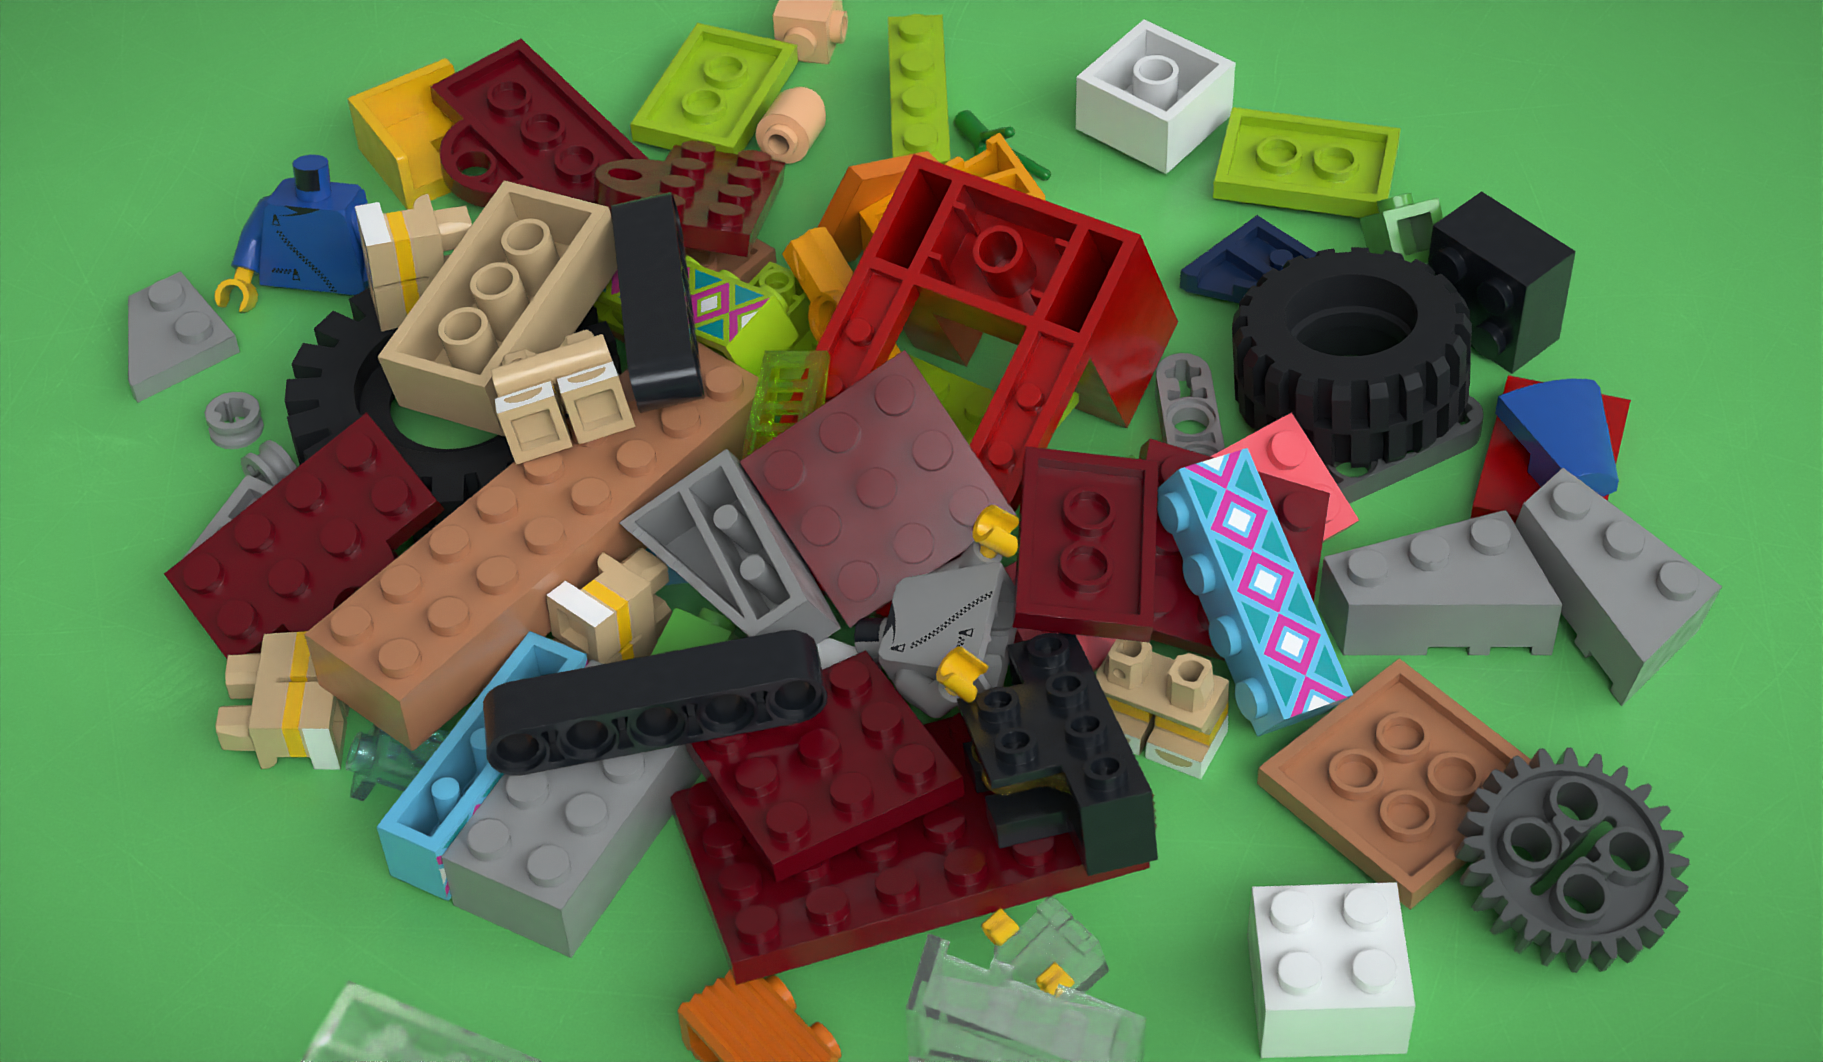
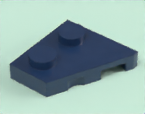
[1180,215,1317,303]

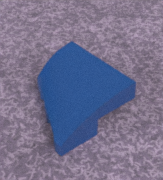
[1495,379,1619,497]

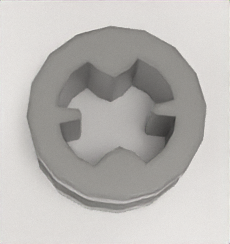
[205,392,264,449]
[241,440,297,486]

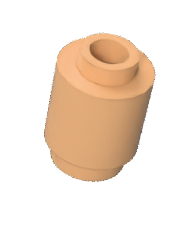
[756,87,826,164]

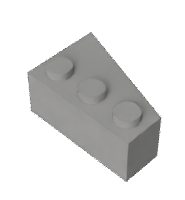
[619,449,841,644]
[1515,468,1722,706]
[1318,510,1563,655]

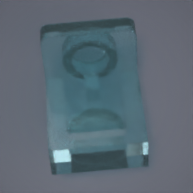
[346,724,450,801]

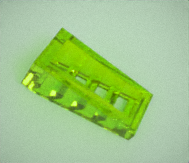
[742,351,830,460]

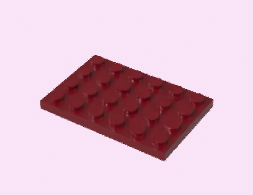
[670,713,1150,985]

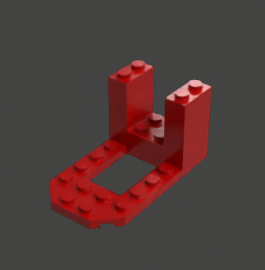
[770,154,1178,618]

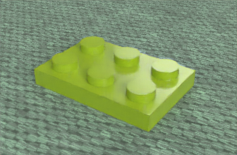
[630,23,798,154]
[1213,107,1401,218]

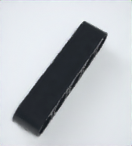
[611,192,705,413]
[483,630,827,775]

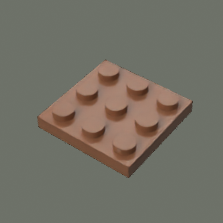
[1257,658,1531,909]

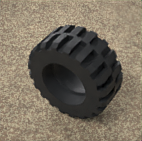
[1232,247,1472,468]

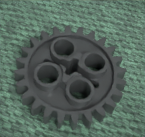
[1455,748,1690,972]

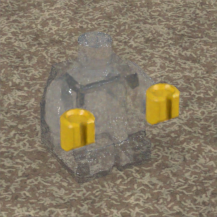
[981,896,1109,1019]

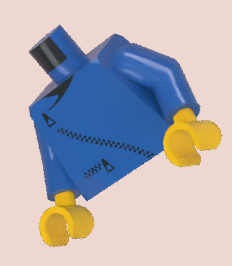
[215,155,369,319]

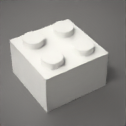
[1076,20,1235,174]
[1247,882,1415,1058]

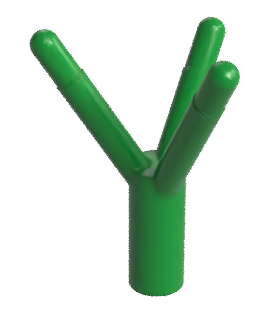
[954,110,1051,180]

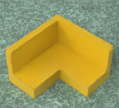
[348,58,455,210]

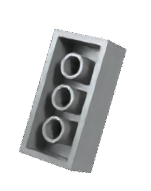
[441,659,701,958]

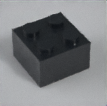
[1428,191,1576,374]

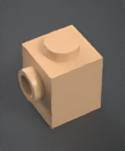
[773,0,848,65]

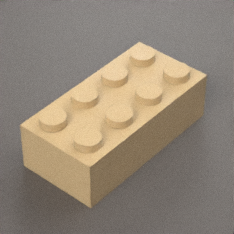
[378,181,617,436]

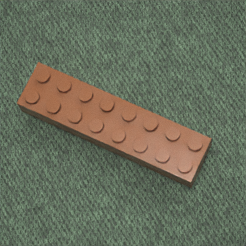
[305,342,774,752]

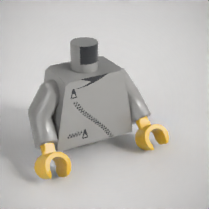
[854,505,1019,718]

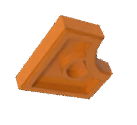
[817,151,938,262]

